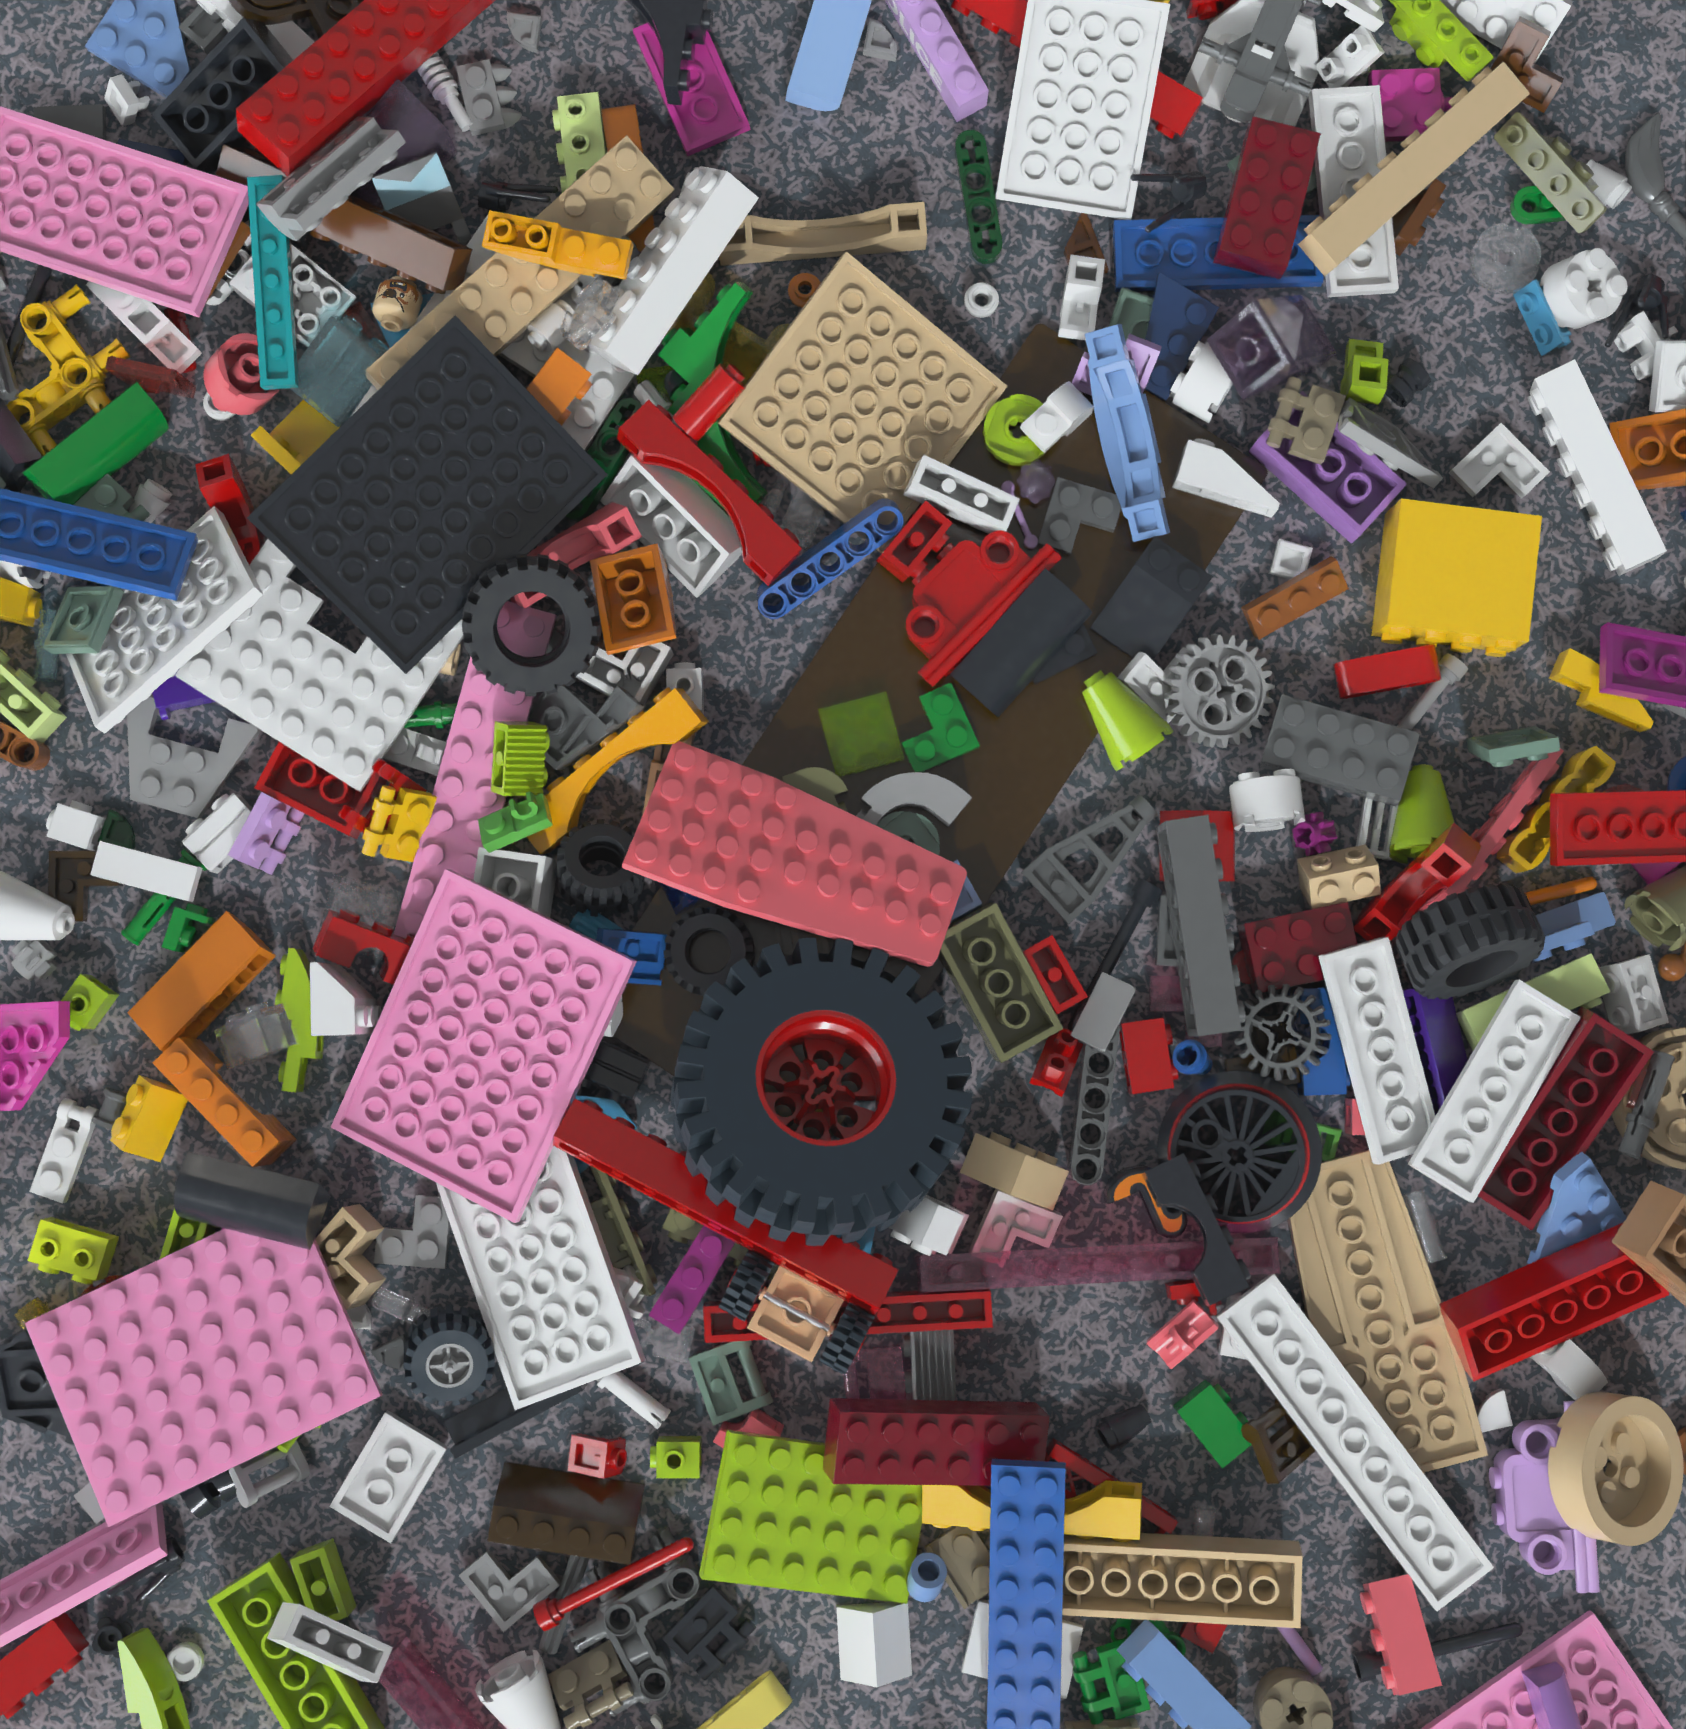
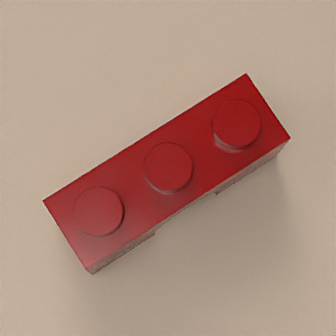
[313,908,415,985]

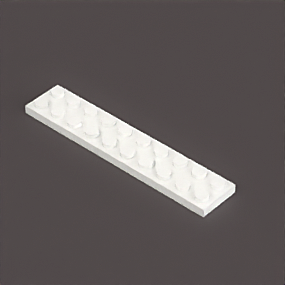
[1215,1273,1494,1611]

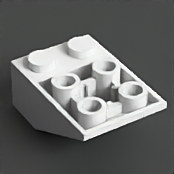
[229,243,357,351]

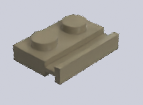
[925,1526,990,1609]

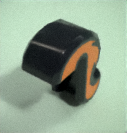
[1103,1165,1188,1238]

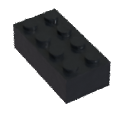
[151,17,293,172]

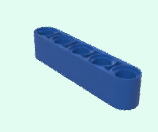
[756,498,903,619]

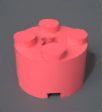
[203,333,280,415]

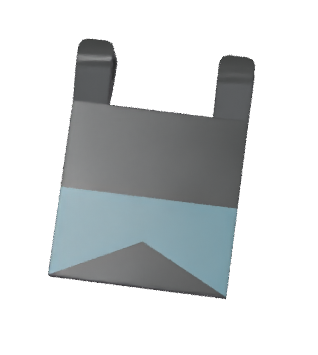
[372,151,472,245]

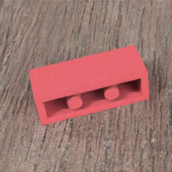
[1360,1574,1442,1696]

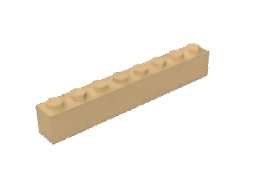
[1298,62,1530,276]

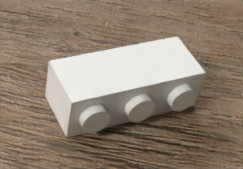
[903,455,1020,534]
[267,1602,393,1683]

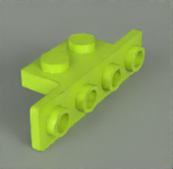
[1389,0,1493,81]

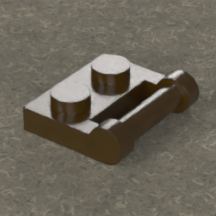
[1241,1398,1315,1484]

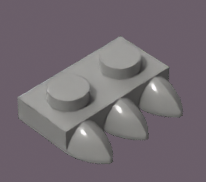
[456,59,522,136]

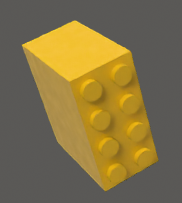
[1371,498,1542,657]

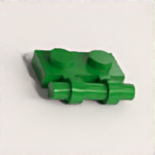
[1072,1638,1150,1725]

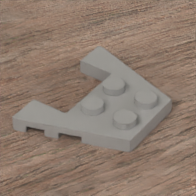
[127,696,261,819]

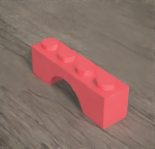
[510,502,642,609]

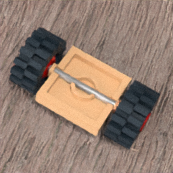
[718,1250,875,1375]

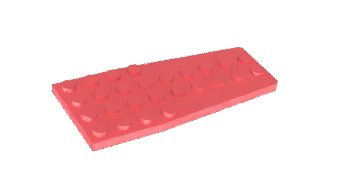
[622,741,967,967]

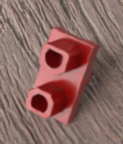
[1029,1028,1083,1097]

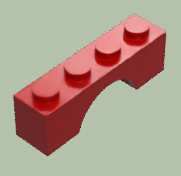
[1353,823,1481,941]

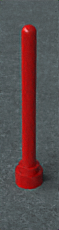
[533,1537,694,1631]

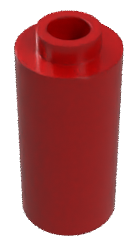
[672,363,746,441]

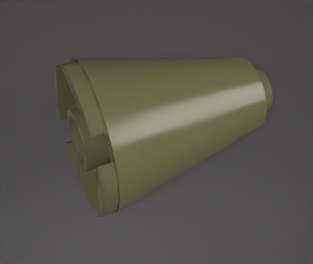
[1624,865,1686,951]

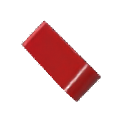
[1333,645,1442,699]

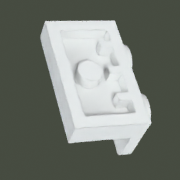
[1599,954,1669,1034]

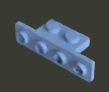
[1532,892,1616,963]

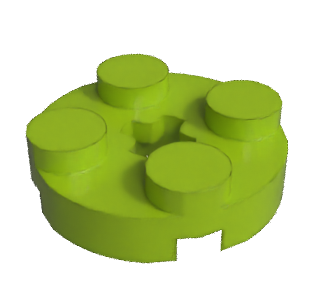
[983,394,1045,466]

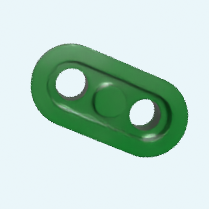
[1510,186,1566,224]

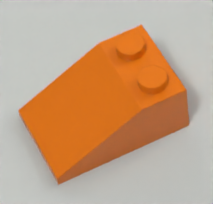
[1609,408,1686,490]
[590,543,677,655]

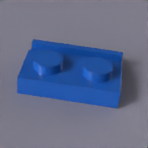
[596,928,667,985]

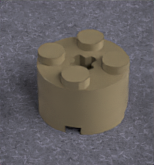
[1253,1667,1333,1729]

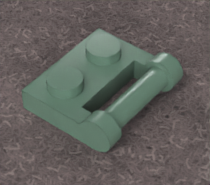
[688,1341,773,1426]

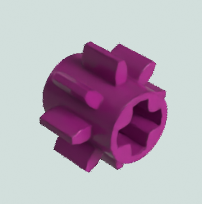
[1292,812,1338,856]

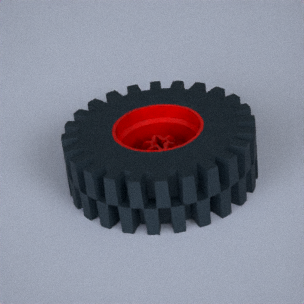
[670,938,973,1246]

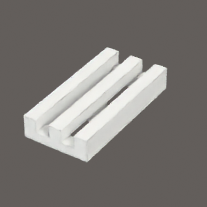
[1356,798,1399,861]

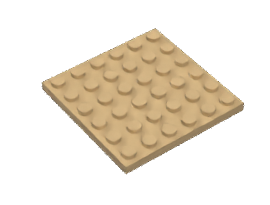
[717,252,1007,553]

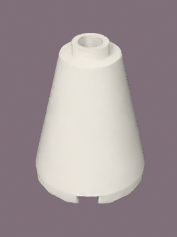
[0,871,75,940]
[475,1650,561,1729]

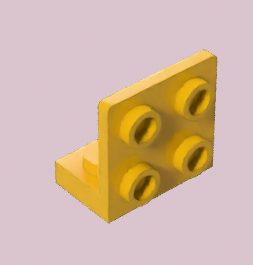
[251,396,341,474]

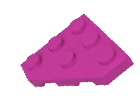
[0,1001,70,1111]

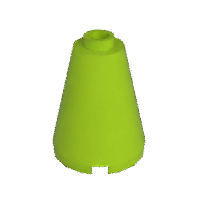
[1082,670,1174,771]
[1389,764,1455,864]

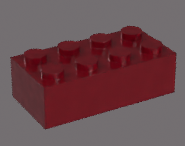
[1213,116,1321,279]

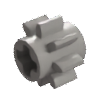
[11,940,57,981]

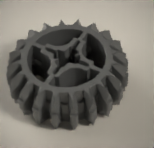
[1234,984,1332,1081]

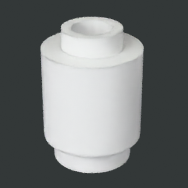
[527,300,579,352]

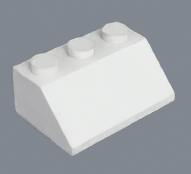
[310,962,382,1036]

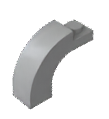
[856,772,972,827]

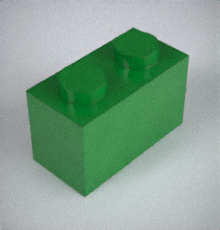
[1173,1379,1252,1469]

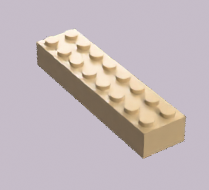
[1062,1533,1303,1628]

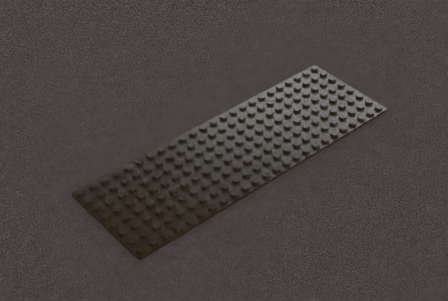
[613,324,1268,1140]

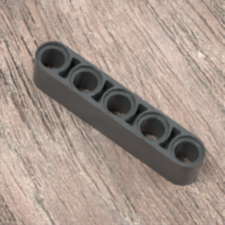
[1068,1025,1120,1186]

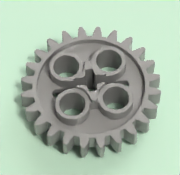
[1163,634,1275,748]

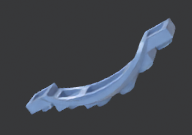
[1084,324,1170,542]

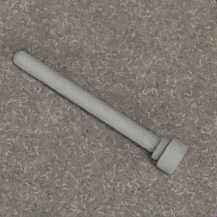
[1397,653,1468,730]

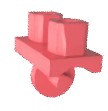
[1147,1299,1219,1369]

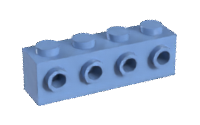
[1117,1620,1252,1729]

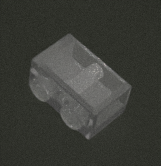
[214,1002,297,1070]

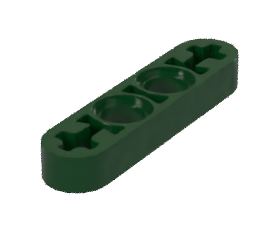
[955,130,1002,264]
[565,398,642,522]

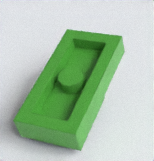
[478,791,553,853]

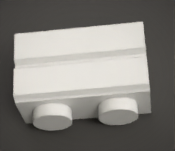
[182,793,253,874]

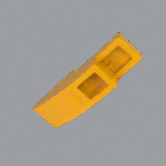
[482,210,634,280]

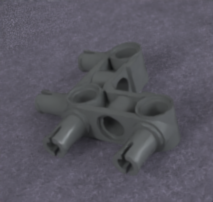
[568,1526,701,1717]

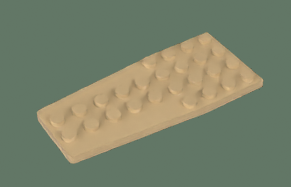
[1288,1149,1488,1473]

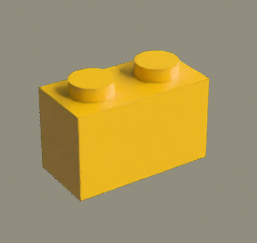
[110,1075,188,1162]

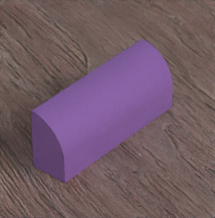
[1522,1661,1582,1729]

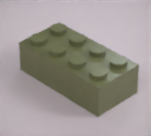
[938,903,1063,1063]

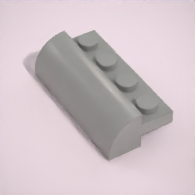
[256,116,406,241]

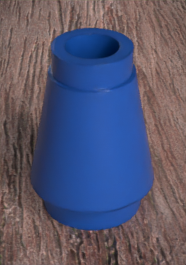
[1173,1039,1213,1075]

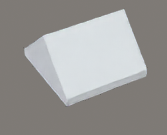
[836,1602,912,1687]

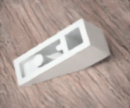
[1172,438,1280,518]

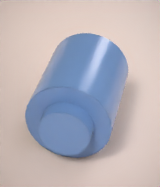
[906,1553,947,1602]

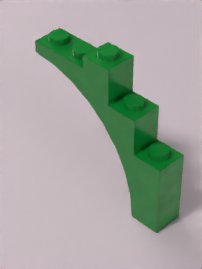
[658,282,768,509]

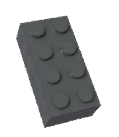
[1260,694,1420,807]

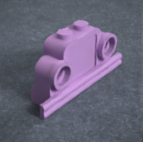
[1489,1401,1600,1593]

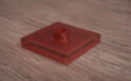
[105,356,196,399]

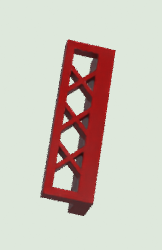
[1045,1438,1178,1534]

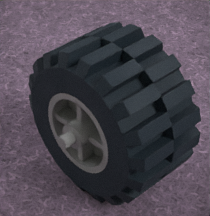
[404,1305,495,1406]

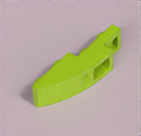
[275,948,324,1093]
[117,1628,190,1729]

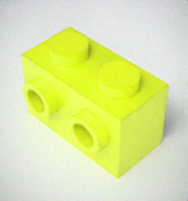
[28,1217,119,1284]

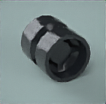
[180,1470,237,1519]

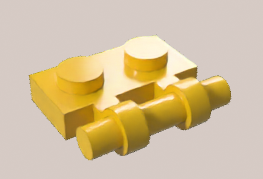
[362,785,437,862]

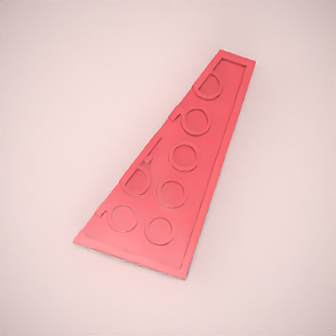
[1409,748,1564,921]

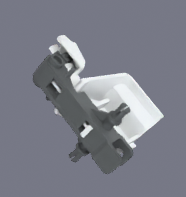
[1183,0,1322,126]

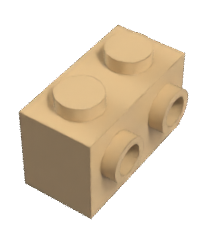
[1297,844,1381,909]

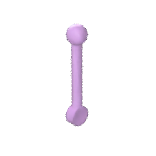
[1001,481,1038,549]

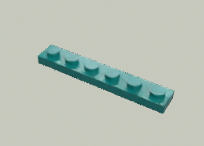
[247,175,299,390]

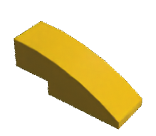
[1549,648,1653,733]

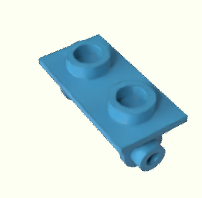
[1513,279,1572,356]

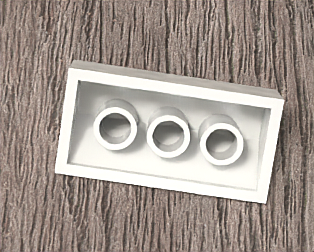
[600,454,742,598]

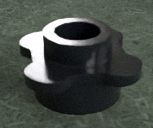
[92,1617,133,1658]

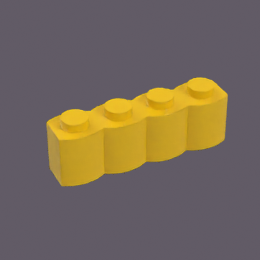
[1496,746,1616,873]

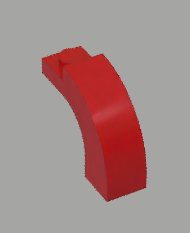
[195,453,265,566]

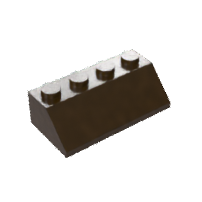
[487,1461,645,1565]

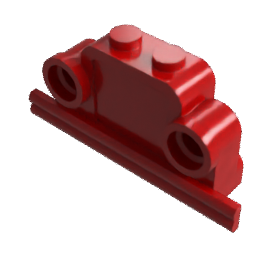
[905,531,1062,687]

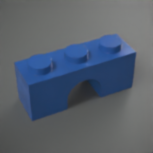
[1292,988,1351,1096]

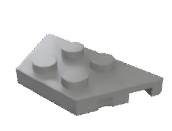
[1338,397,1443,489]

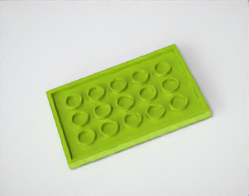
[699,1430,922,1604]

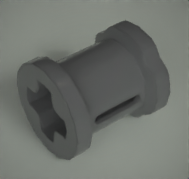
[92,1088,127,1130]

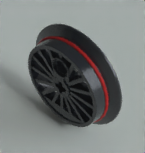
[1157,1070,1322,1234]

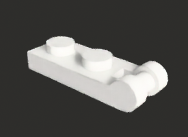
[29,1098,100,1203]

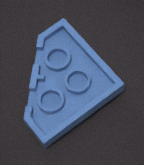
[85,0,192,98]
[1527,1152,1626,1264]

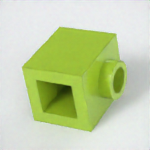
[61,974,119,1031]
[650,1436,702,1478]

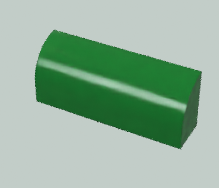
[22,382,169,505]

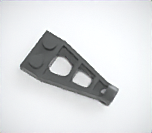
[1021,795,1158,924]

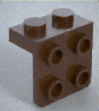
[1392,178,1447,256]

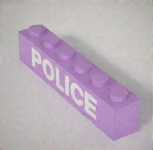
[885,0,989,122]

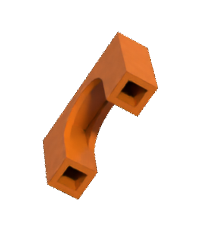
[152,1037,297,1167]

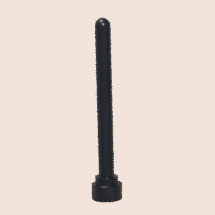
[1068,878,1163,1031]
[1352,1622,1523,1683]

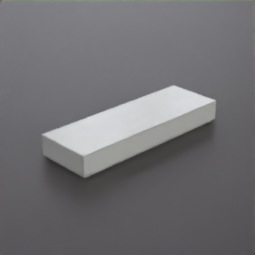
[90,841,203,902]

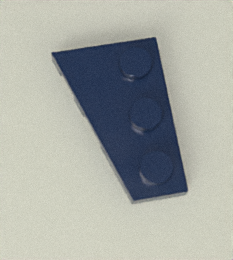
[1145,272,1219,400]

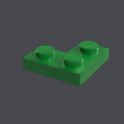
[901,683,980,773]

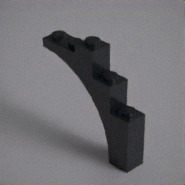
[626,0,713,105]

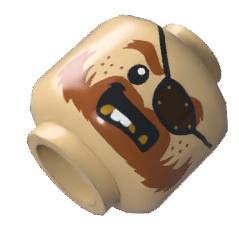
[372,276,423,332]

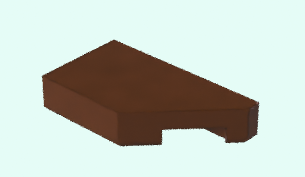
[1064,213,1109,274]

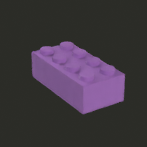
[1249,391,1407,544]

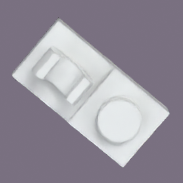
[384,728,447,776]

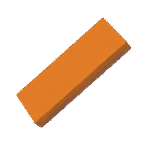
[127,911,276,1052]

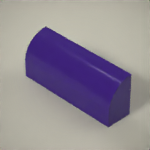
[1403,987,1468,1116]

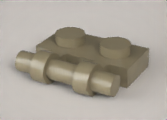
[1266,377,1346,465]
[548,1640,634,1729]

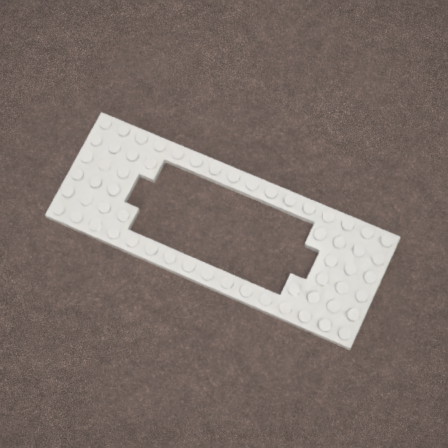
[175,215,636,792]

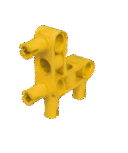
[6,284,131,456]

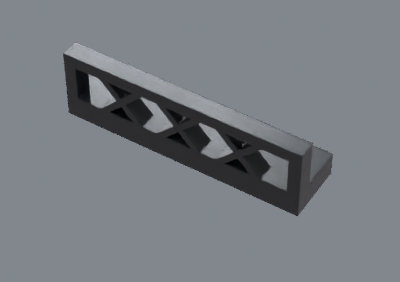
[444,1383,587,1459]

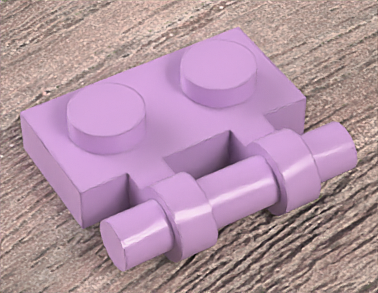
[228,792,305,875]

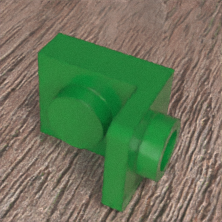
[162,903,216,952]

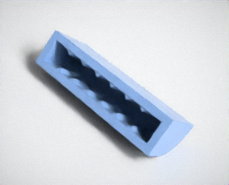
[785,0,872,111]

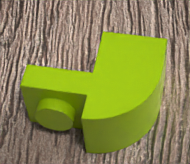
[1340,338,1389,405]

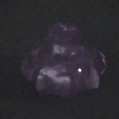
[1016,459,1056,504]

